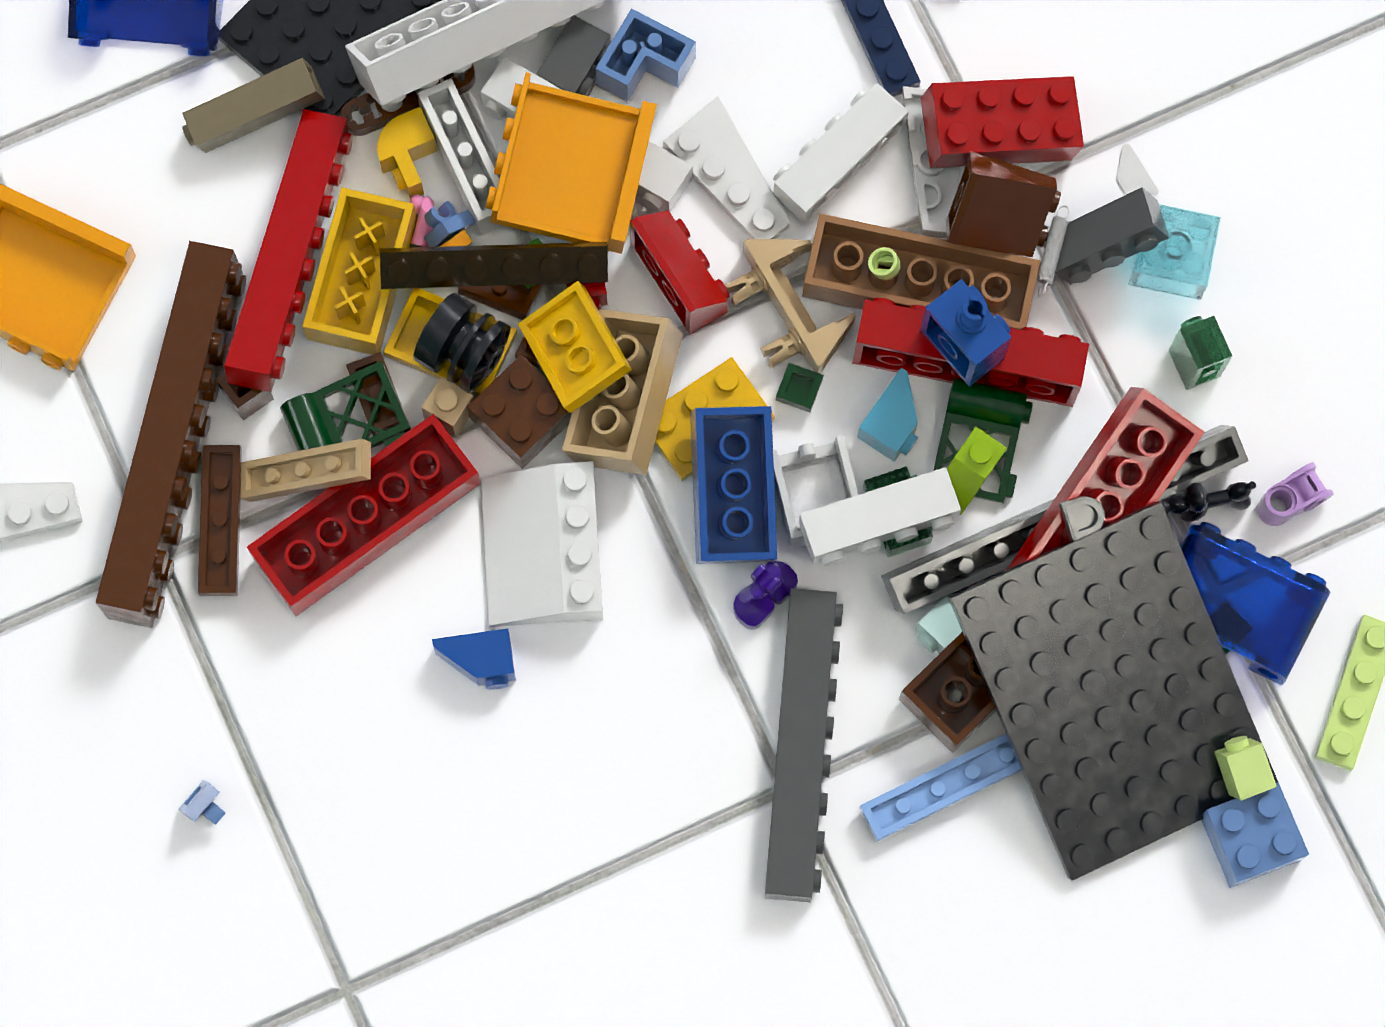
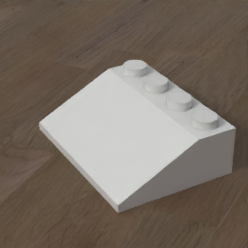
[481,461,603,627]

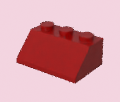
[630,210,730,335]

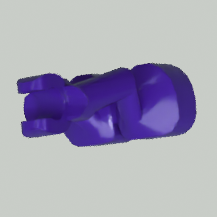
[733,561,798,630]

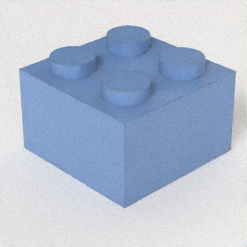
[1201,782,1310,888]

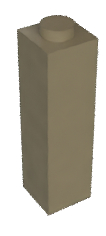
[182,58,325,153]

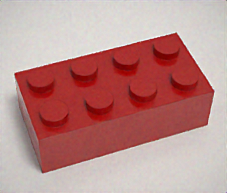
[920,76,1084,168]

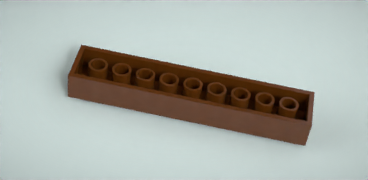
[95,240,247,628]

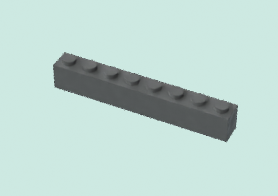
[764,588,843,903]

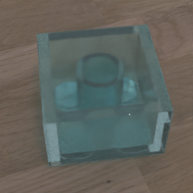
[1128,204,1221,300]

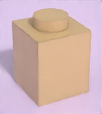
[421,376,474,438]

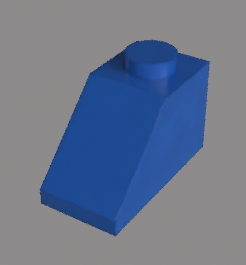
[432,628,516,690]

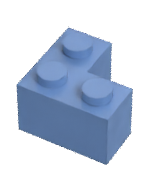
[595,8,696,101]

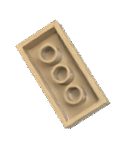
[562,309,683,475]

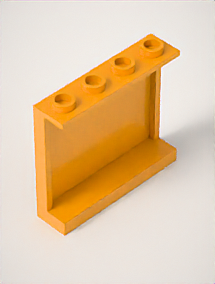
[485,72,657,254]
[0,184,136,371]

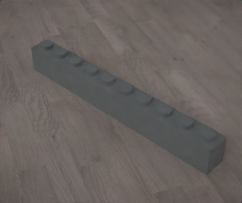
[881,425,1249,614]

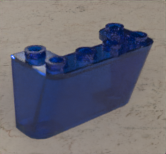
[1179,522,1331,686]

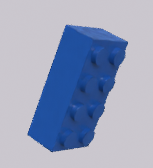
[690,406,777,564]

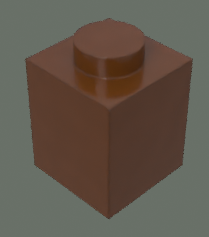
[216,373,274,421]

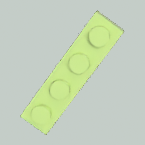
[1314,614,1385,771]

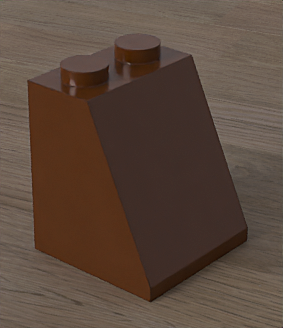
[946,151,1061,257]

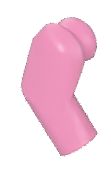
[409,194,434,247]

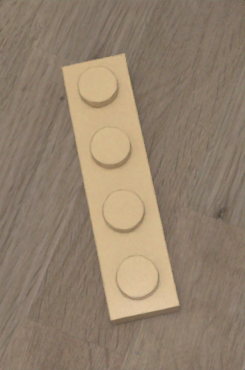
[240,439,371,502]

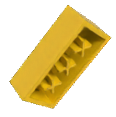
[302,187,417,355]

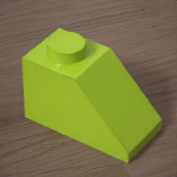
[947,426,1007,515]

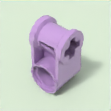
[1257,462,1334,526]

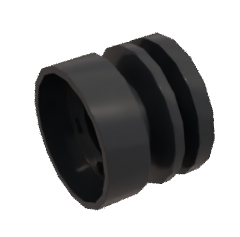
[413,292,511,393]

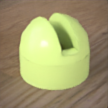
[868,247,900,281]

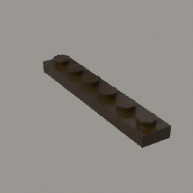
[380,242,608,289]

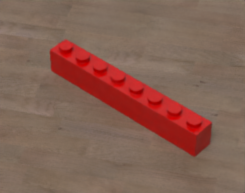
[224,109,353,392]

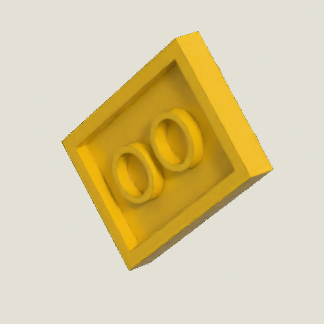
[518,281,632,413]
[383,288,517,395]
[655,357,775,481]

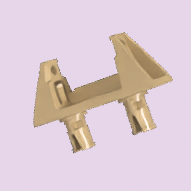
[724,239,855,374]

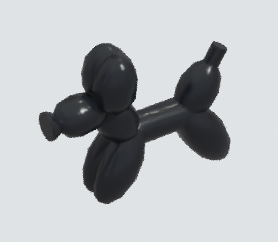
[1162,481,1256,523]

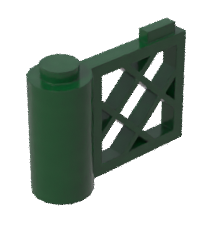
[280,361,412,451]
[933,378,1033,504]

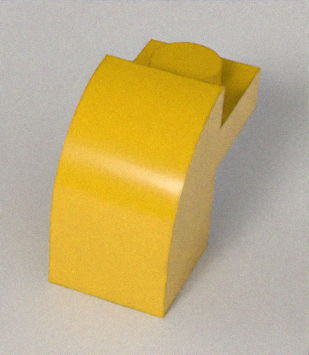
[377,107,437,199]

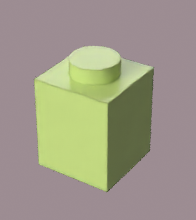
[1215,736,1277,801]

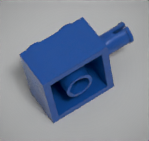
[920,279,1012,387]

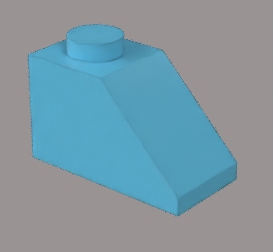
[857,368,919,462]

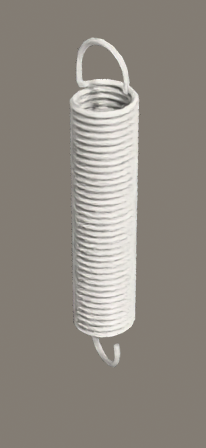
[1036,205,1069,297]

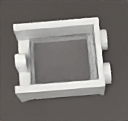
[773,434,859,548]

